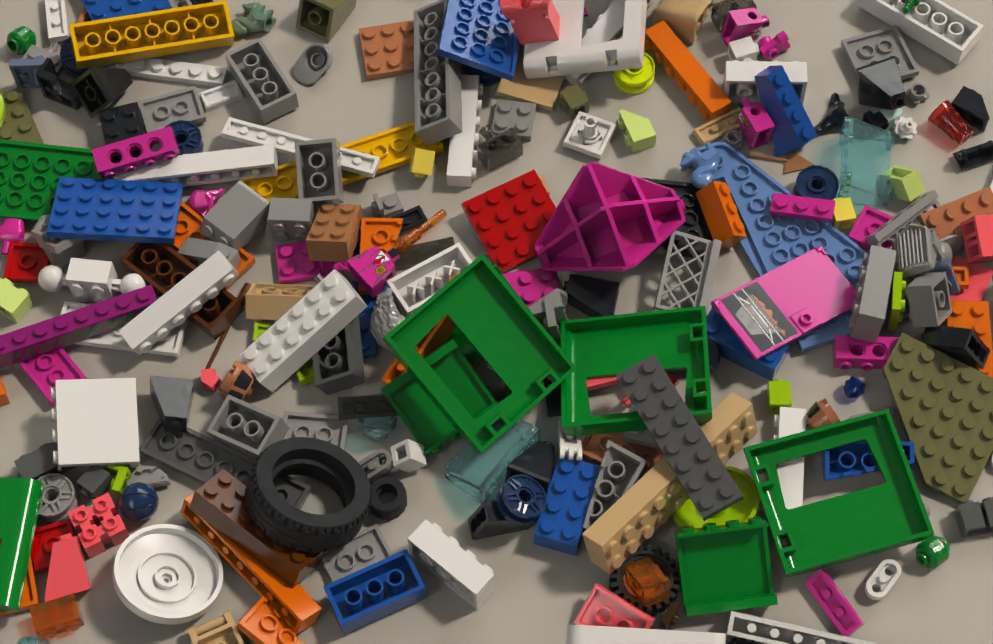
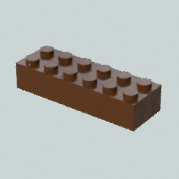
[120,242,244,341]
[189,469,325,588]

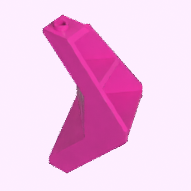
[534,161,686,271]

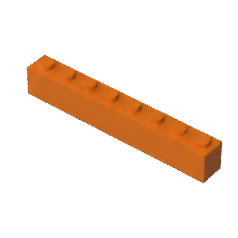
[180,494,322,634]

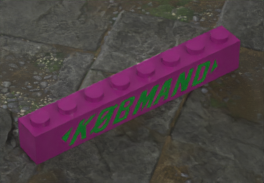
[0,284,157,369]

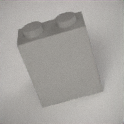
[201,180,270,250]

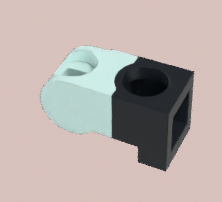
[861,108,902,137]

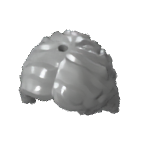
[370,288,406,348]

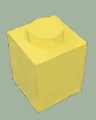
[409,148,436,179]
[831,197,857,231]

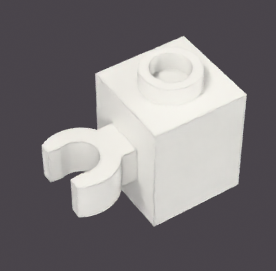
[727,36,759,61]
[385,439,427,473]

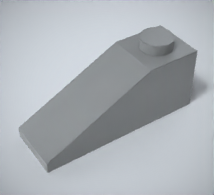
[178,237,241,271]

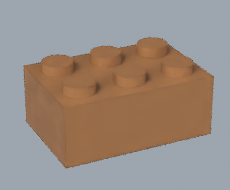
[306,203,363,262]

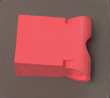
[500,0,560,45]
[960,214,993,263]

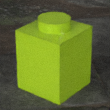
[766,379,792,414]

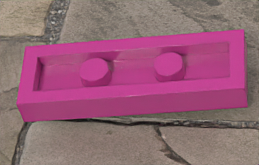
[770,193,835,223]
[804,569,865,637]

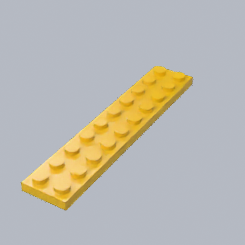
[241,121,444,202]

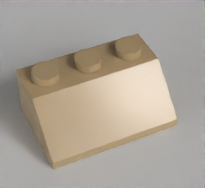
[245,283,315,322]

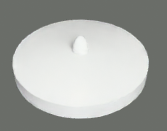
[112,524,223,625]

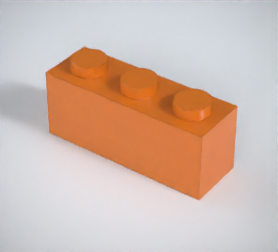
[696,181,747,249]

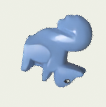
[680,142,721,189]

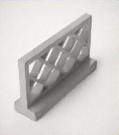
[865,190,941,273]
[653,230,722,314]

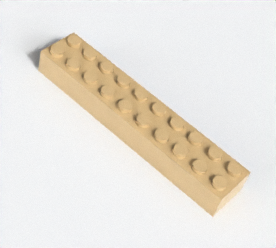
[582,392,758,574]

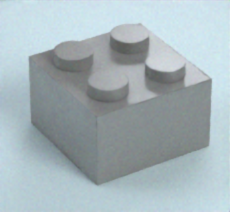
[268,197,316,242]
[905,272,952,328]

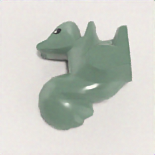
[231,2,277,36]

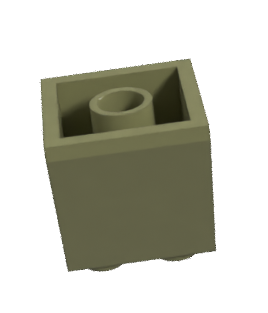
[296,0,357,42]

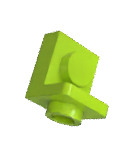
[107,464,132,499]

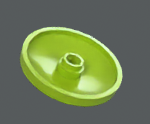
[672,465,761,529]

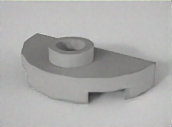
[126,466,171,488]

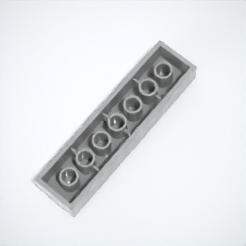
[414,0,462,146]

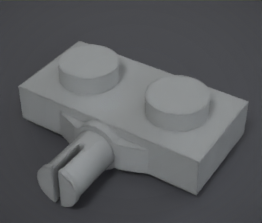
[23,41,63,76]

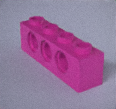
[91,126,180,178]
[833,335,921,371]

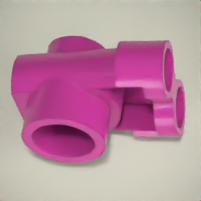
[758,31,790,60]

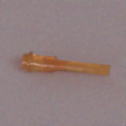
[395,209,447,252]

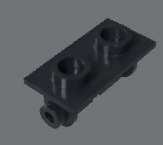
[953,140,993,170]

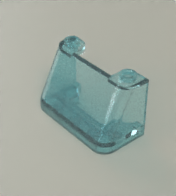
[837,117,895,208]
[444,419,541,504]

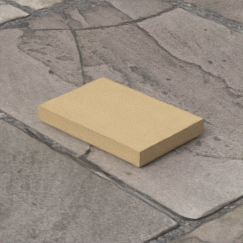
[496,62,565,111]

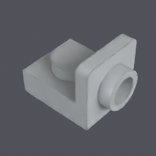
[371,192,404,218]

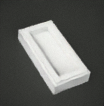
[199,80,243,112]

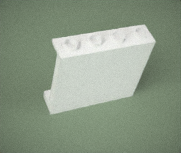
[51,378,140,471]

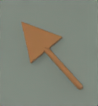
[748,151,814,174]

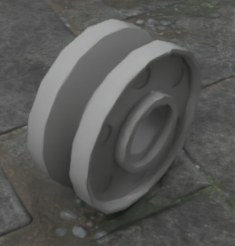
[37,473,79,523]

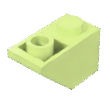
[616,109,656,153]
[0,278,33,323]

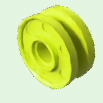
[613,52,655,94]

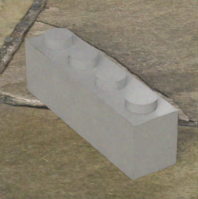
[583,440,648,531]

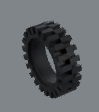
[609,544,680,617]

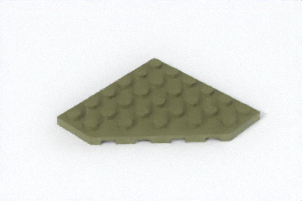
[882,332,993,504]

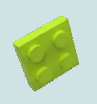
[888,271,906,330]

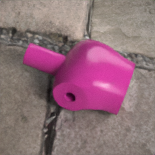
[0,218,25,256]

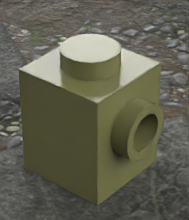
[558,84,589,120]

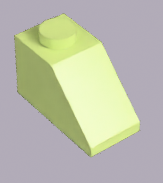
[879,165,926,202]

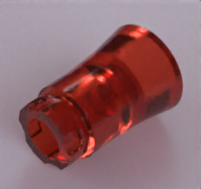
[928,100,974,145]

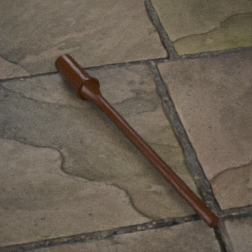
[205,283,251,369]

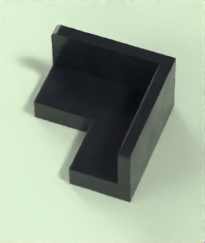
[35,57,82,111]

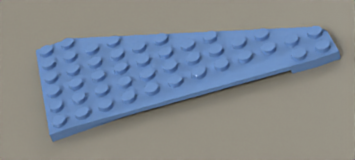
[690,142,910,353]

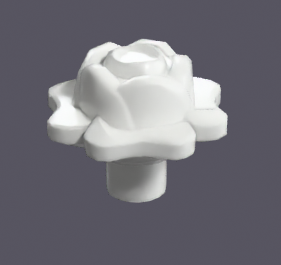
[894,117,917,140]

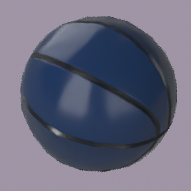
[119,482,159,521]

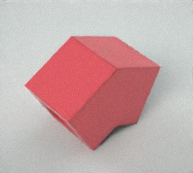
[201,368,222,393]

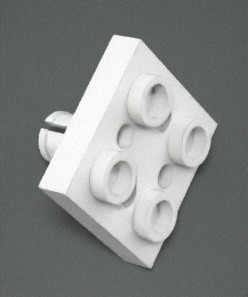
[563,111,616,160]

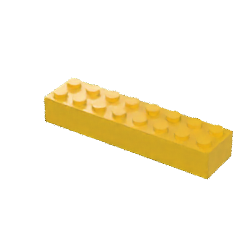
[69,0,234,70]

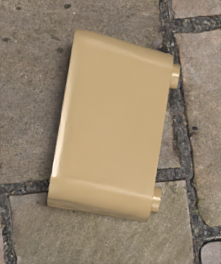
[652,0,718,45]

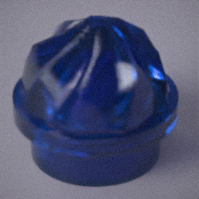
[844,376,866,398]

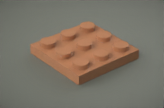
[359,20,414,80]

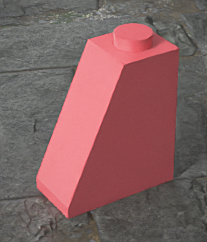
[44,533,92,602]

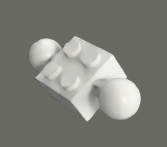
[38,258,147,303]

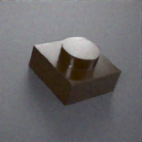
[659,602,680,630]

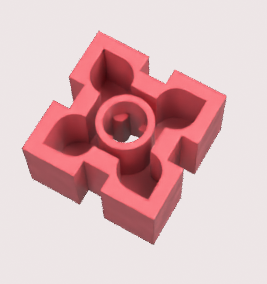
[67,493,129,559]

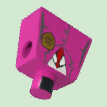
[720,8,769,48]
[738,98,775,150]
[347,246,400,298]

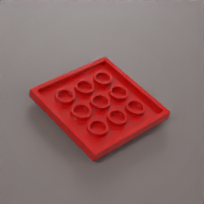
[461,170,556,274]

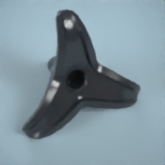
[814,93,866,135]

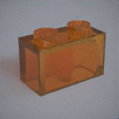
[624,557,671,607]
[29,593,85,640]

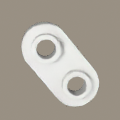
[865,559,901,600]

